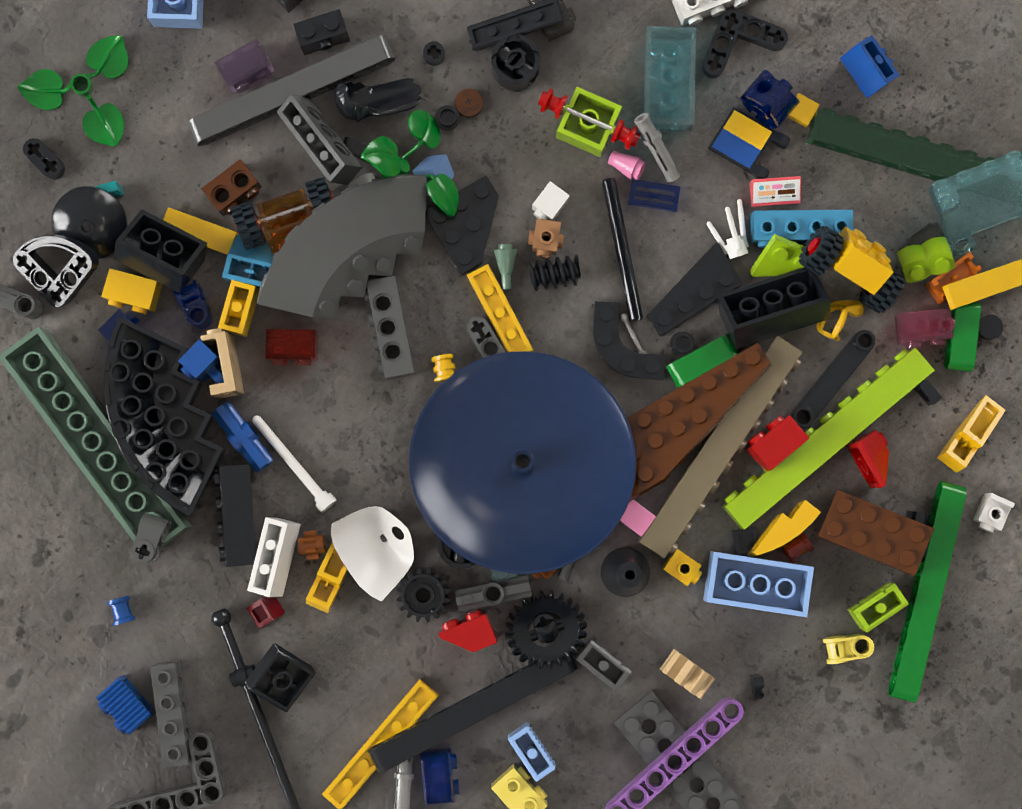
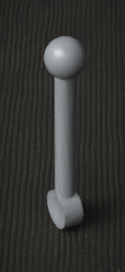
[620,313,647,354]

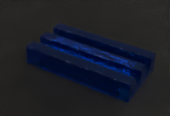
[628,179,681,212]

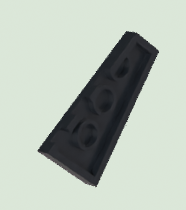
[647,242,743,336]

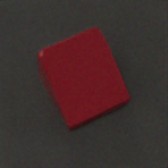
[246,596,285,629]

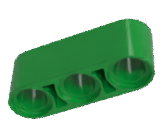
[944,301,981,372]
[666,333,739,388]

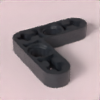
[702,9,788,78]

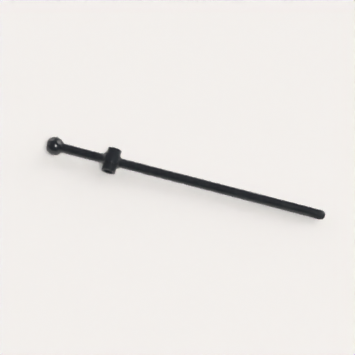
[212,608,300,809]

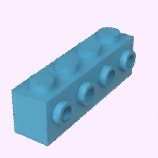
[750,210,853,248]

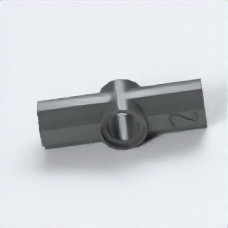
[455,575,533,612]

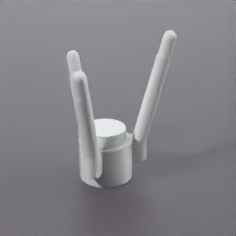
[707,199,749,259]

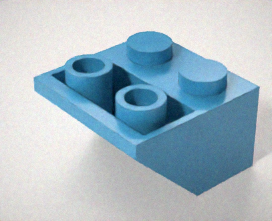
[222,234,284,289]

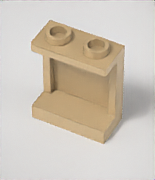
[201,328,244,399]

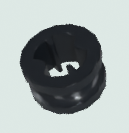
[423,41,445,66]

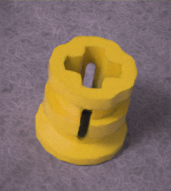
[431,354,455,382]

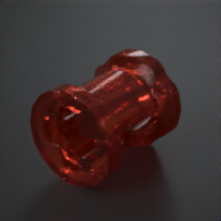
[781,532,814,563]

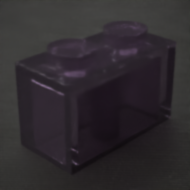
[214,39,275,94]

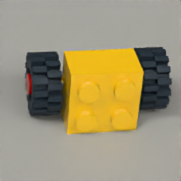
[799,226,905,313]

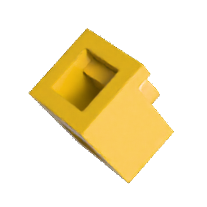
[661,549,702,586]

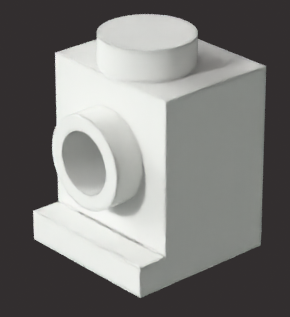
[973,493,1015,533]

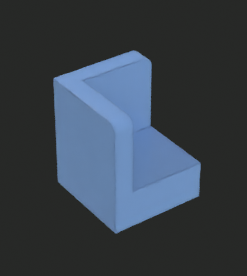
[413,154,454,192]

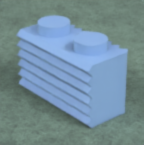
[508,722,556,782]

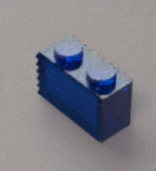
[420,748,460,805]

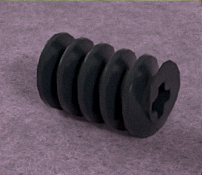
[528,254,581,291]

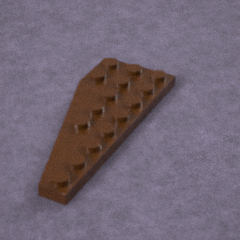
[627,343,771,502]

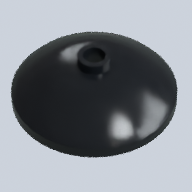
[51,186,128,259]

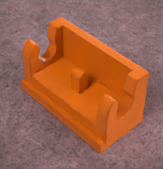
[924,251,981,304]

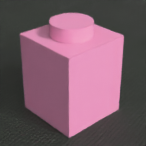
[620,500,656,537]

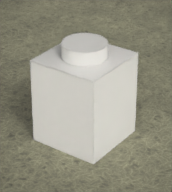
[532,181,570,221]

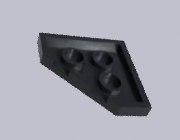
[425,175,499,276]

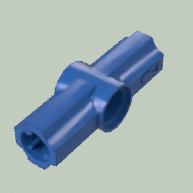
[212,401,274,473]

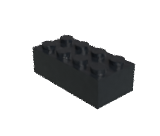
[717,267,831,349]

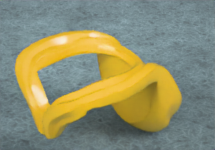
[816,300,864,341]

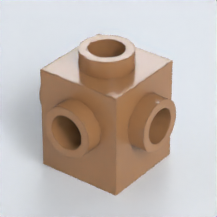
[528,219,564,258]

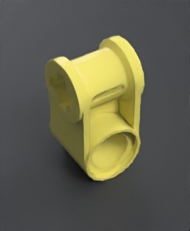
[823,633,874,664]

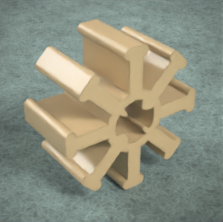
[660,649,715,699]

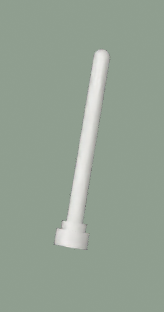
[252,415,337,513]

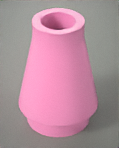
[608,151,646,180]

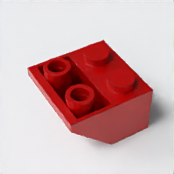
[745,415,810,472]
[438,609,497,652]

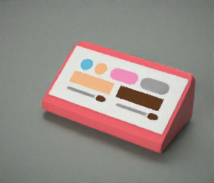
[749,176,801,207]

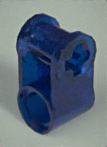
[173,279,213,329]

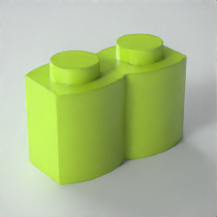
[897,237,956,283]

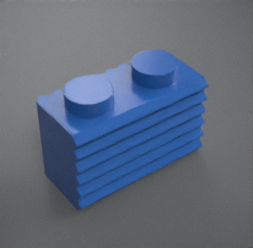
[96,675,156,735]

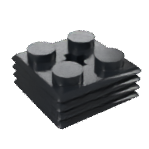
[245,643,316,712]

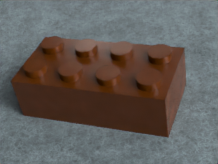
[818,490,934,577]

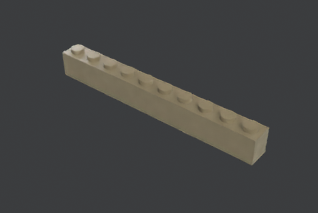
[638,336,802,559]

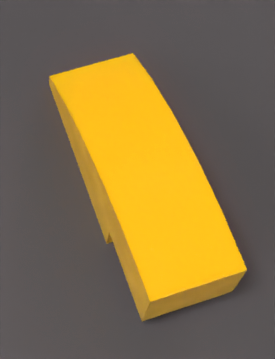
[937,395,1006,473]
[748,500,821,557]
[306,542,348,613]

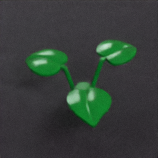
[17,35,128,147]
[361,110,459,217]

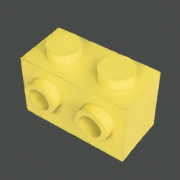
[491,764,548,809]

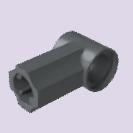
[0,284,44,320]

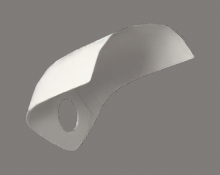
[331,506,414,602]

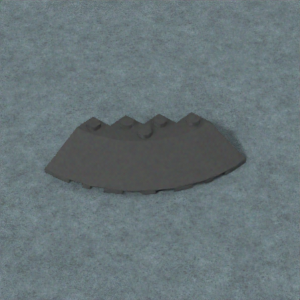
[257,174,427,319]

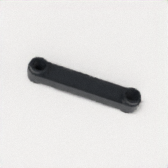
[790,330,876,429]

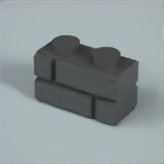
[575,638,632,691]

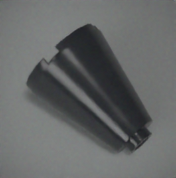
[601,547,650,597]

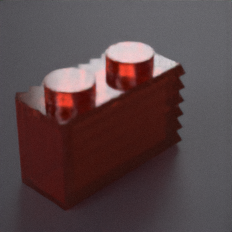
[265,329,318,366]

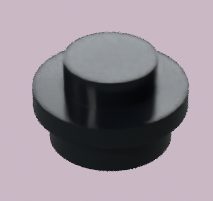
[436,105,460,130]
[670,331,695,356]

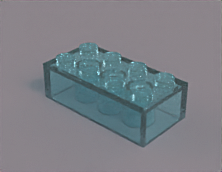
[642,26,696,132]

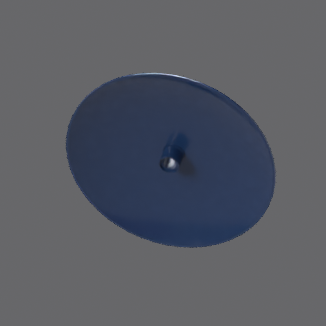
[409,351,636,574]

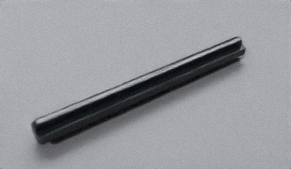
[602,178,643,322]

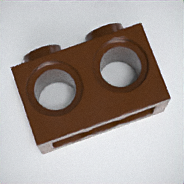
[201,159,262,216]

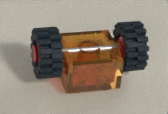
[231,177,333,255]

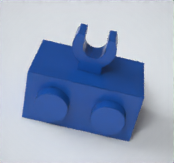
[840,35,900,98]
[178,339,224,384]

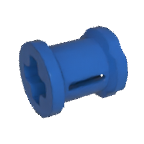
[107,595,136,626]

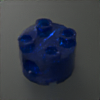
[740,70,800,129]

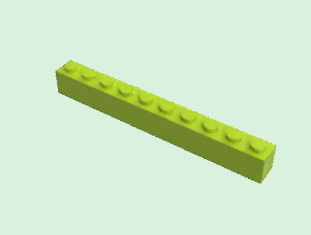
[722,348,935,530]

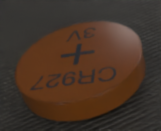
[455,89,483,117]

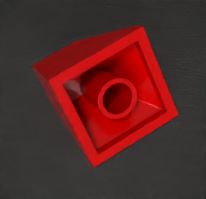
[846,430,889,488]

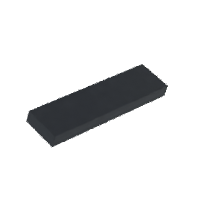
[467,0,566,51]

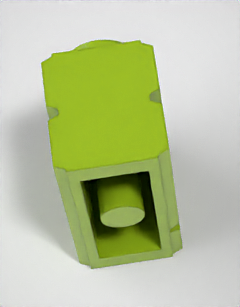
[847,582,909,632]

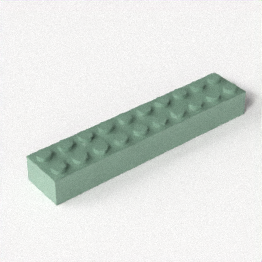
[0,326,192,556]

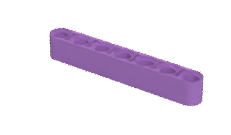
[605,697,744,809]

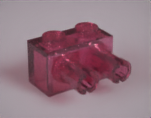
[895,309,955,349]

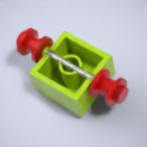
[538,87,641,157]

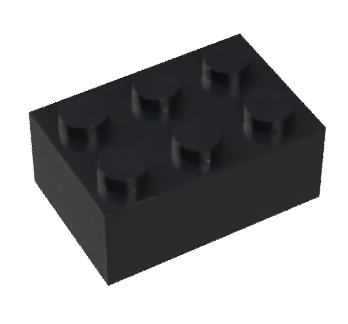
[114,209,207,293]

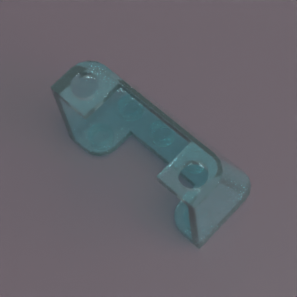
[929,151,1022,258]

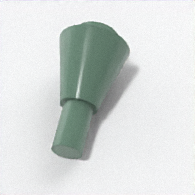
[493,244,518,289]

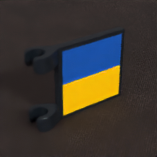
[708,107,790,179]

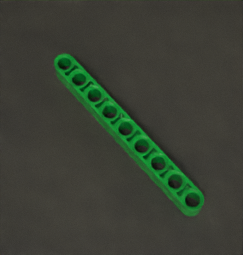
[888,481,967,703]

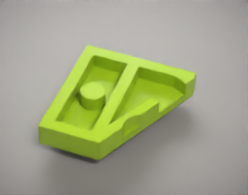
[750,234,805,277]

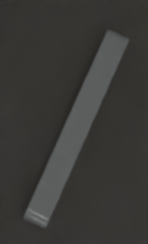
[188,35,396,146]

